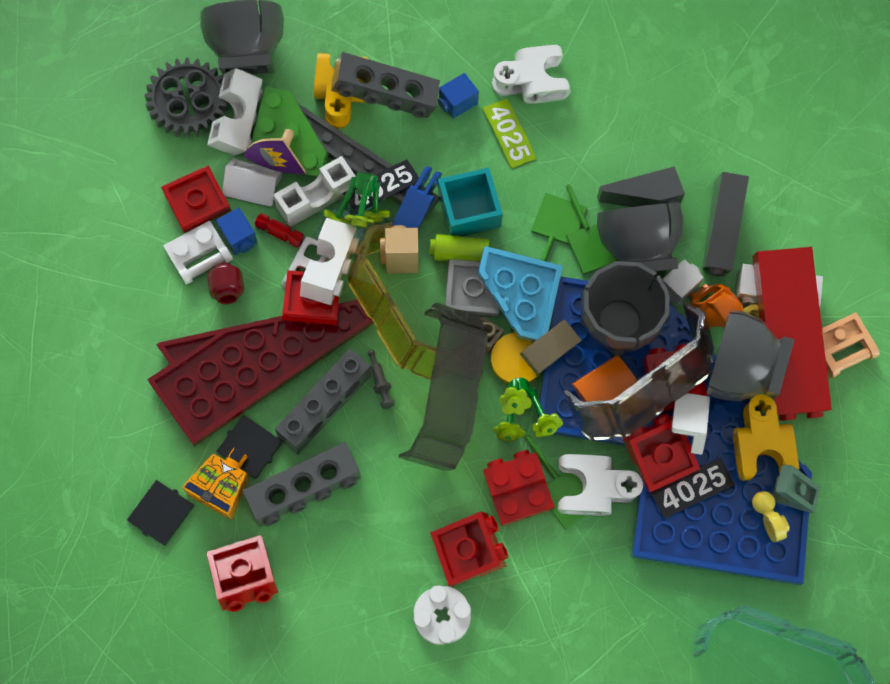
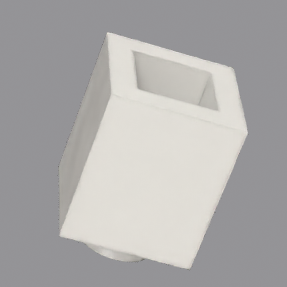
[662,259,704,307]

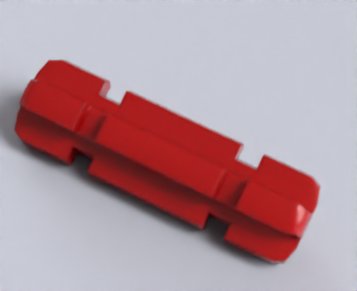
[255,213,304,247]

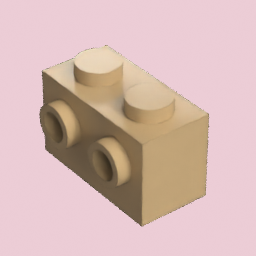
[380,225,418,274]

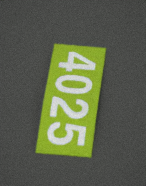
[482,98,537,168]

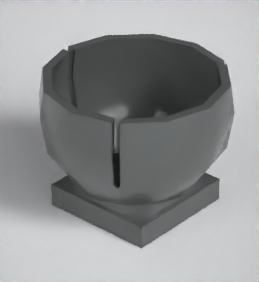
[200,0,284,76]
[597,203,683,271]
[580,261,669,358]
[707,310,795,401]

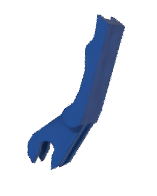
[390,166,442,232]

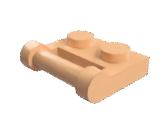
[822,312,880,378]

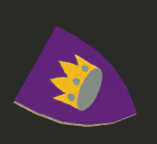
[243,129,306,174]

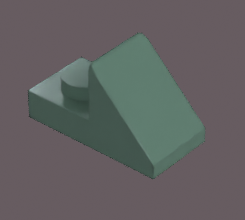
[772,465,821,513]

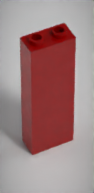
[752,246,832,421]

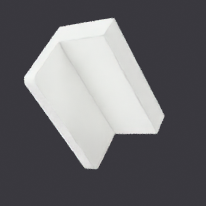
[222,158,283,207]
[672,392,710,455]

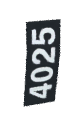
[342,160,419,215]
[651,458,735,519]

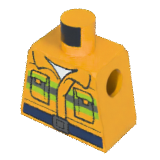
[182,448,249,520]

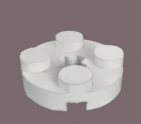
[414,586,471,645]

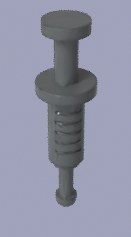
[368,350,395,409]

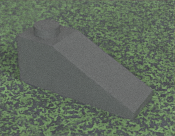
[597,166,685,207]

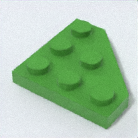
[247,86,328,178]

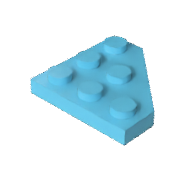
[478,246,563,342]

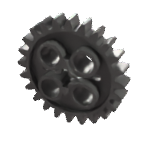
[144,57,228,138]

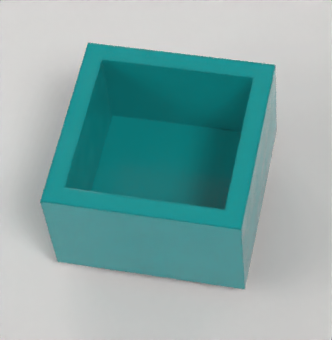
[438,167,503,236]

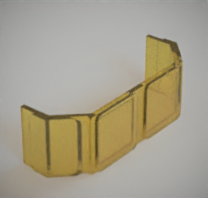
[347,222,468,381]

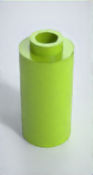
[429,234,489,262]

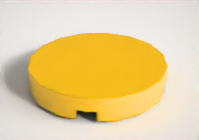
[490,333,539,385]

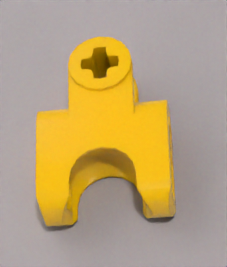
[313,53,368,129]
[733,394,799,481]

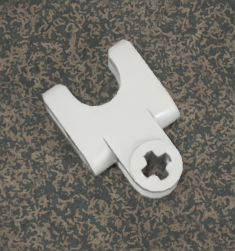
[492,45,571,104]
[558,454,643,516]

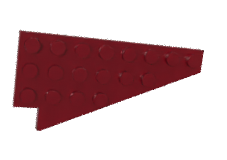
[147,299,374,447]

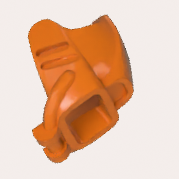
[689,284,743,336]

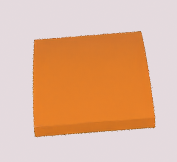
[572,355,651,432]

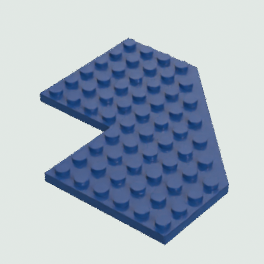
[537,276,812,585]

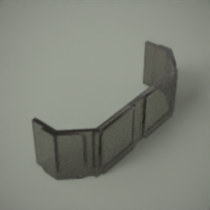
[564,302,715,440]
[399,303,488,471]

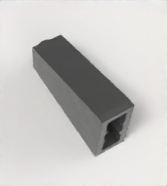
[702,172,749,276]

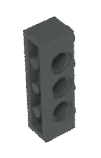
[331,52,440,118]
[275,348,371,455]
[242,442,361,526]

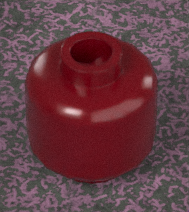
[207,263,244,304]

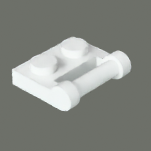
[163,221,233,285]

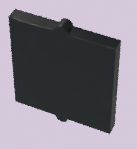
[216,415,283,479]
[127,480,194,546]

